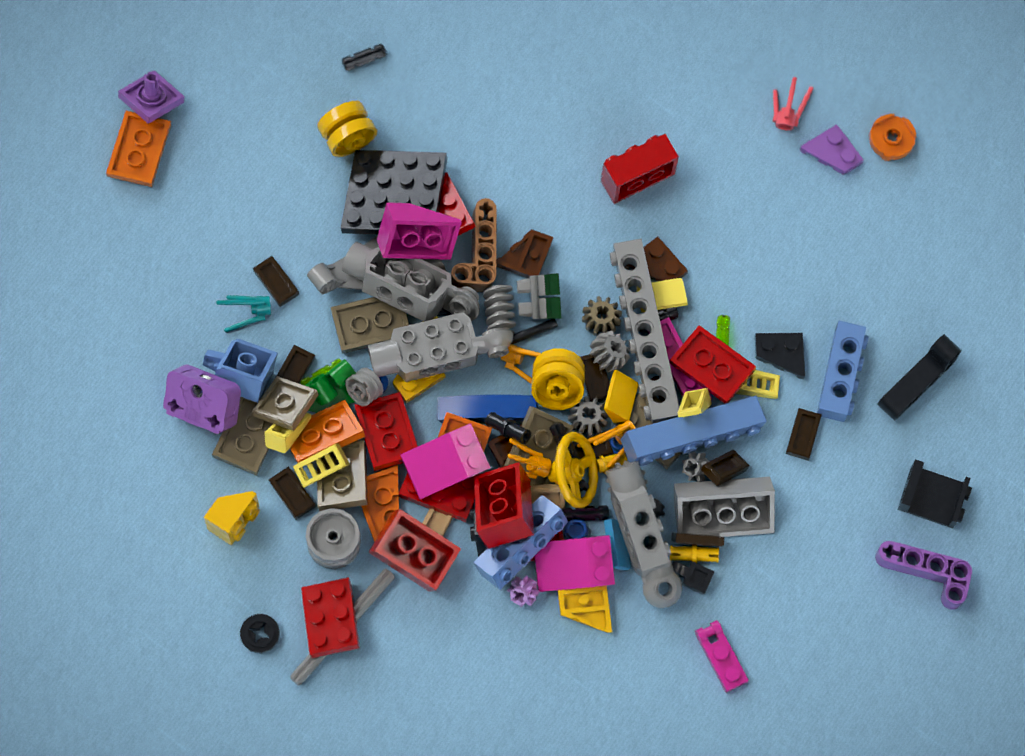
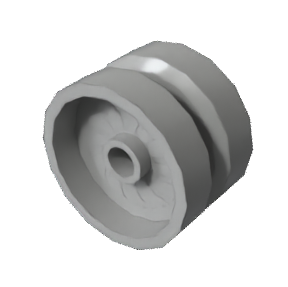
[306,508,361,569]

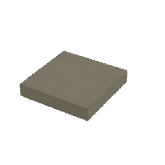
[252,376,319,431]

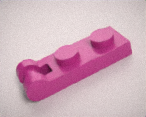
[695,620,749,693]

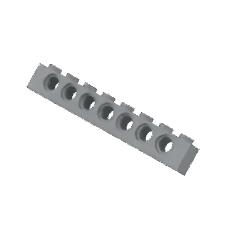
[610,239,679,424]

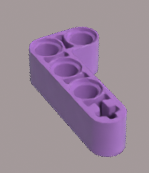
[875,541,972,610]

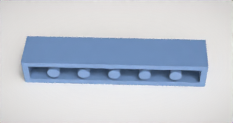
[621,396,767,466]

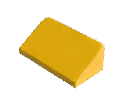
[604,370,638,423]

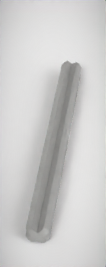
[290,569,394,685]

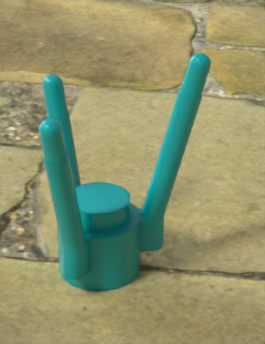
[216,295,271,332]

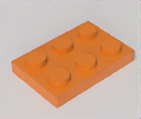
[106,110,171,187]
[290,400,365,464]

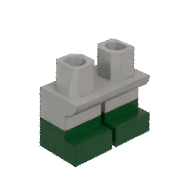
[517,273,561,319]

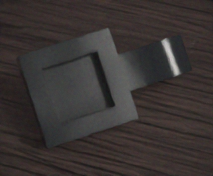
[672,561,715,595]

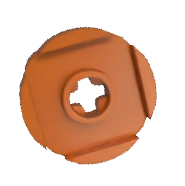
[869,114,916,161]

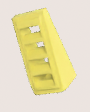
[736,370,780,399]
[677,388,712,417]
[265,413,311,453]
[293,443,349,488]

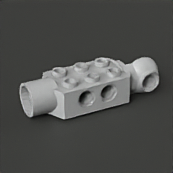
[342,242,480,321]
[367,312,514,382]
[606,461,682,608]

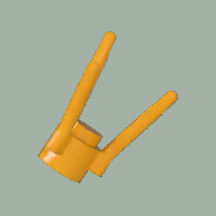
[501,344,541,385]
[577,420,636,468]
[508,438,551,479]

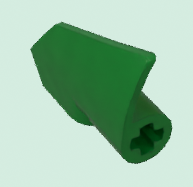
[304,359,356,413]

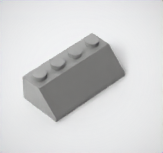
[674,477,775,537]

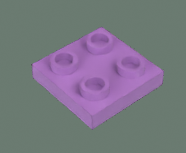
[118,70,184,124]

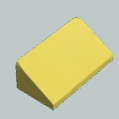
[636,278,688,312]

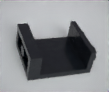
[897,459,972,529]

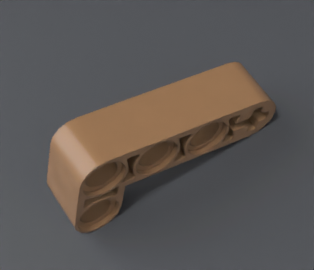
[451,198,497,292]

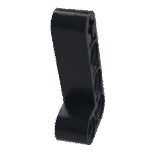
[877,334,962,421]

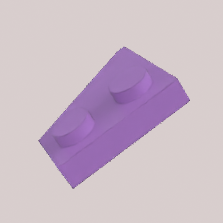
[800,124,863,175]

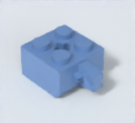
[203,339,278,403]

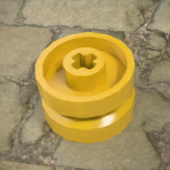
[317,101,377,157]
[532,348,585,410]

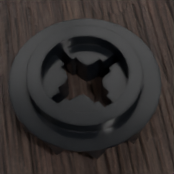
[240,614,280,654]

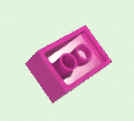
[377,203,462,260]
[400,423,490,499]
[534,535,615,592]

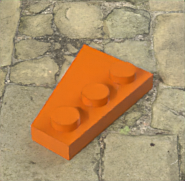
[361,465,399,542]

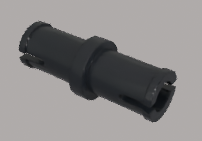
[485,412,531,444]

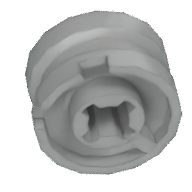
[346,368,383,406]

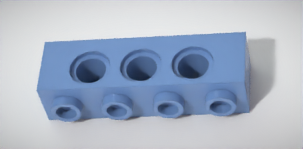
[817,320,869,422]
[473,495,568,590]

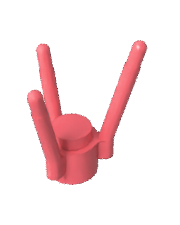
[773,77,813,131]

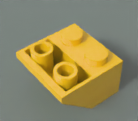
[204,491,260,545]

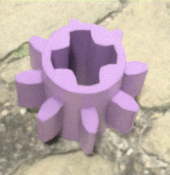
[507,575,540,607]

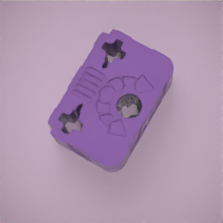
[163,364,241,434]

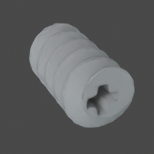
[483,285,516,333]

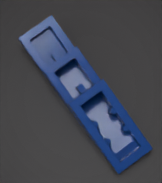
[438,395,538,423]

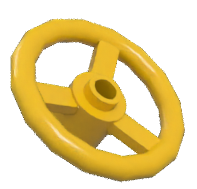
[547,431,598,509]

